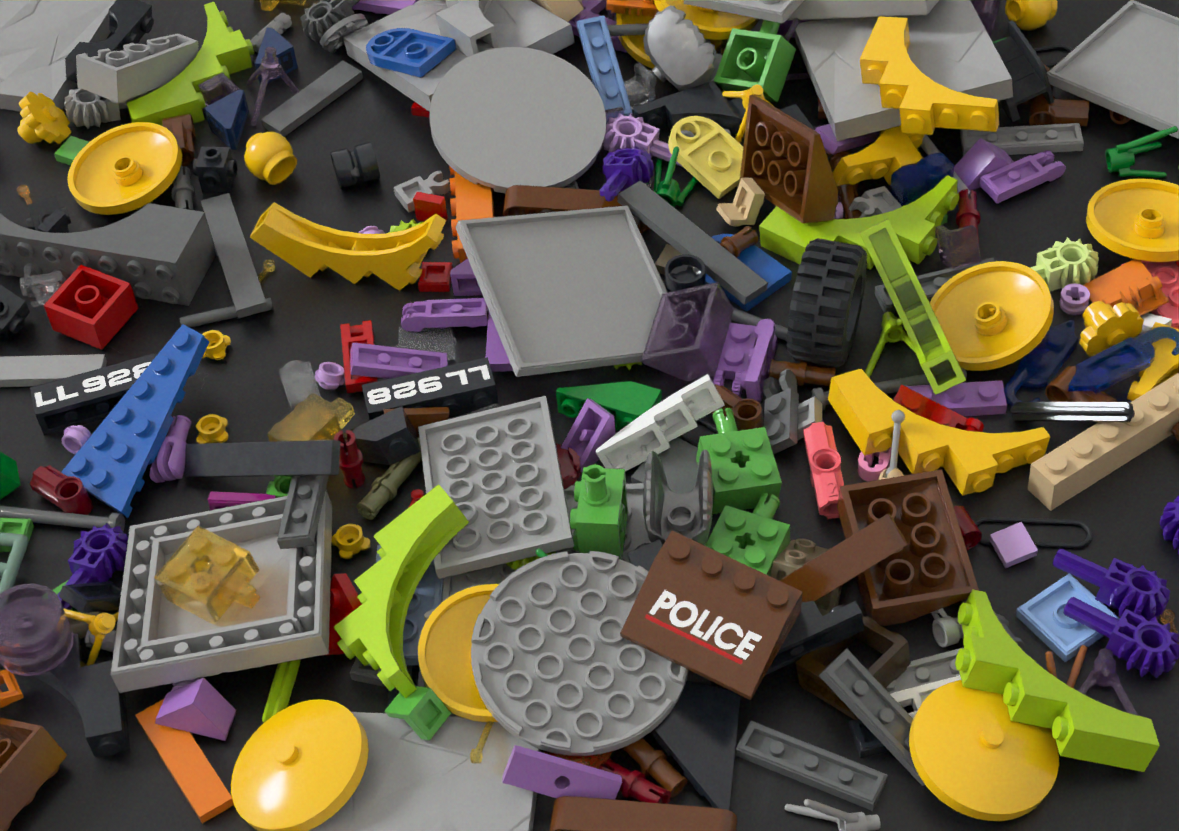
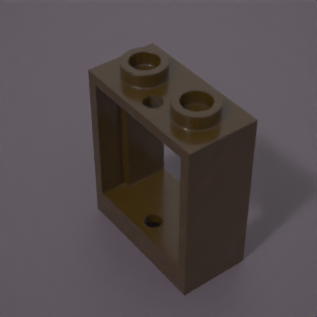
[796,615,911,720]

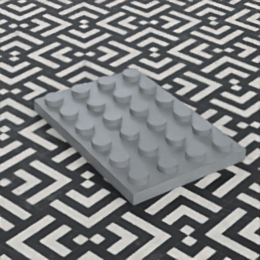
[418,396,574,579]

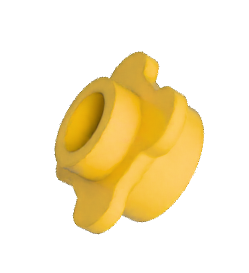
[202,330,231,360]
[196,414,229,444]
[332,524,371,559]

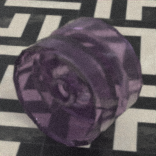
[0,583,74,676]

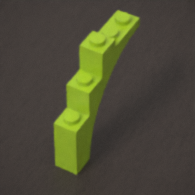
[126,2,254,126]
[759,175,959,270]
[859,219,966,395]
[334,484,469,698]
[955,589,1160,772]

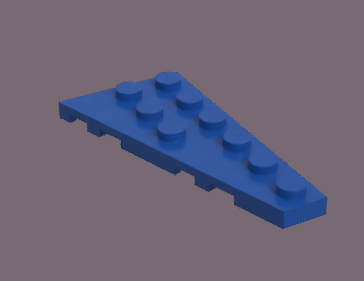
[61,324,209,518]

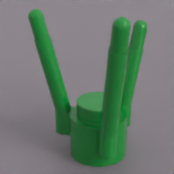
[1105,126,1178,178]
[653,146,699,207]

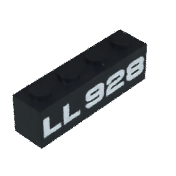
[30,353,156,435]
[362,357,499,420]

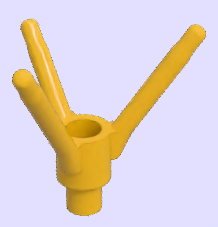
[722,84,773,143]
[44,605,119,666]

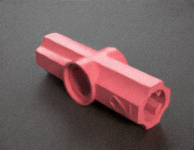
[803,422,844,519]

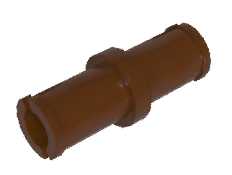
[769,359,836,387]
[621,738,688,797]

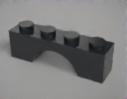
[65,0,154,83]

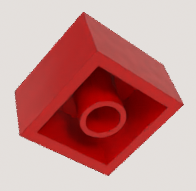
[44,265,138,350]

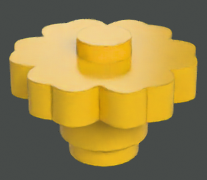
[18,92,71,144]
[1079,301,1144,361]

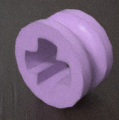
[1059,283,1090,315]

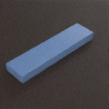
[577,15,633,124]

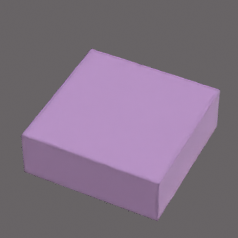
[989,522,1038,568]

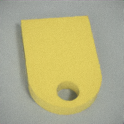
[668,116,743,199]

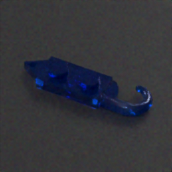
[1004,320,1078,407]
[1068,327,1179,394]

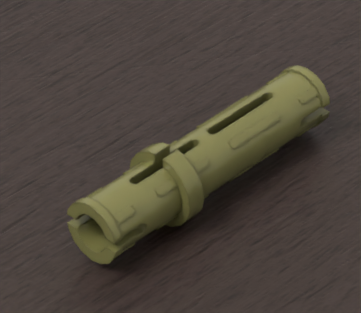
[356,437,422,520]

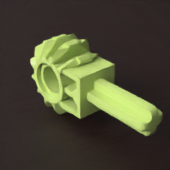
[1030,237,1099,292]

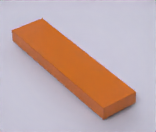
[135,698,234,824]

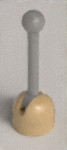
[878,410,905,480]

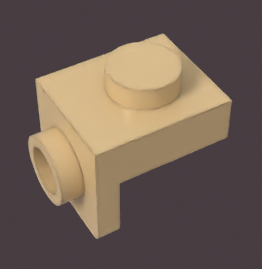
[716,178,765,227]

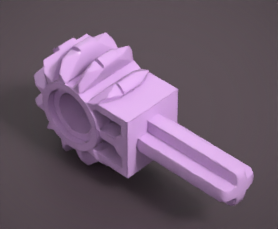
[603,113,683,167]

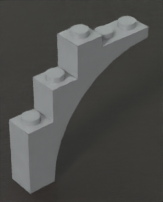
[436,0,499,57]

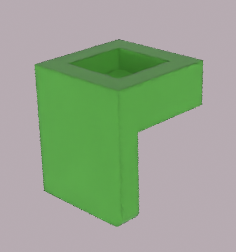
[385,686,451,741]

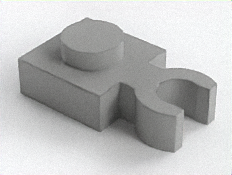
[394,171,450,213]
[849,186,902,218]

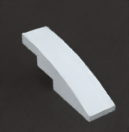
[596,374,725,471]

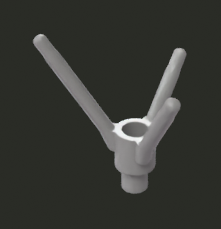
[785,799,880,831]

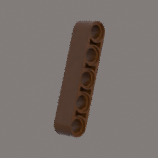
[503,185,650,233]
[779,513,908,602]
[549,796,738,831]

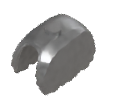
[643,5,722,91]
[643,450,713,546]

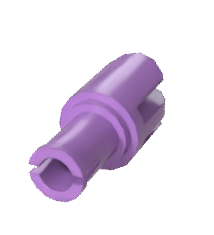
[149,415,191,483]

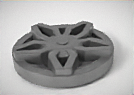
[320,14,369,53]

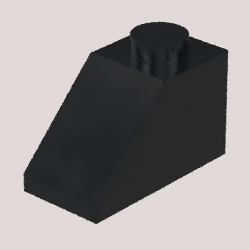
[343,406,420,465]

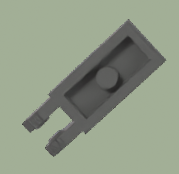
[763,369,799,454]

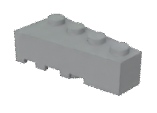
[76,34,198,104]

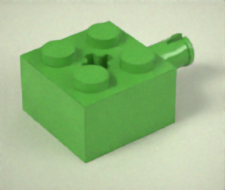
[714,20,796,103]
[696,408,782,514]
[570,464,629,560]
[705,493,790,576]

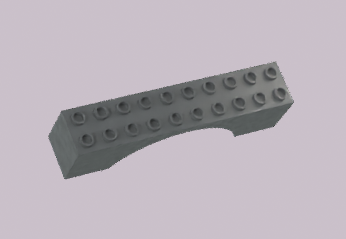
[0,203,216,306]

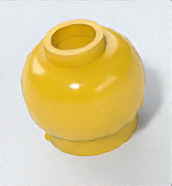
[1005,0,1057,31]
[244,132,297,185]

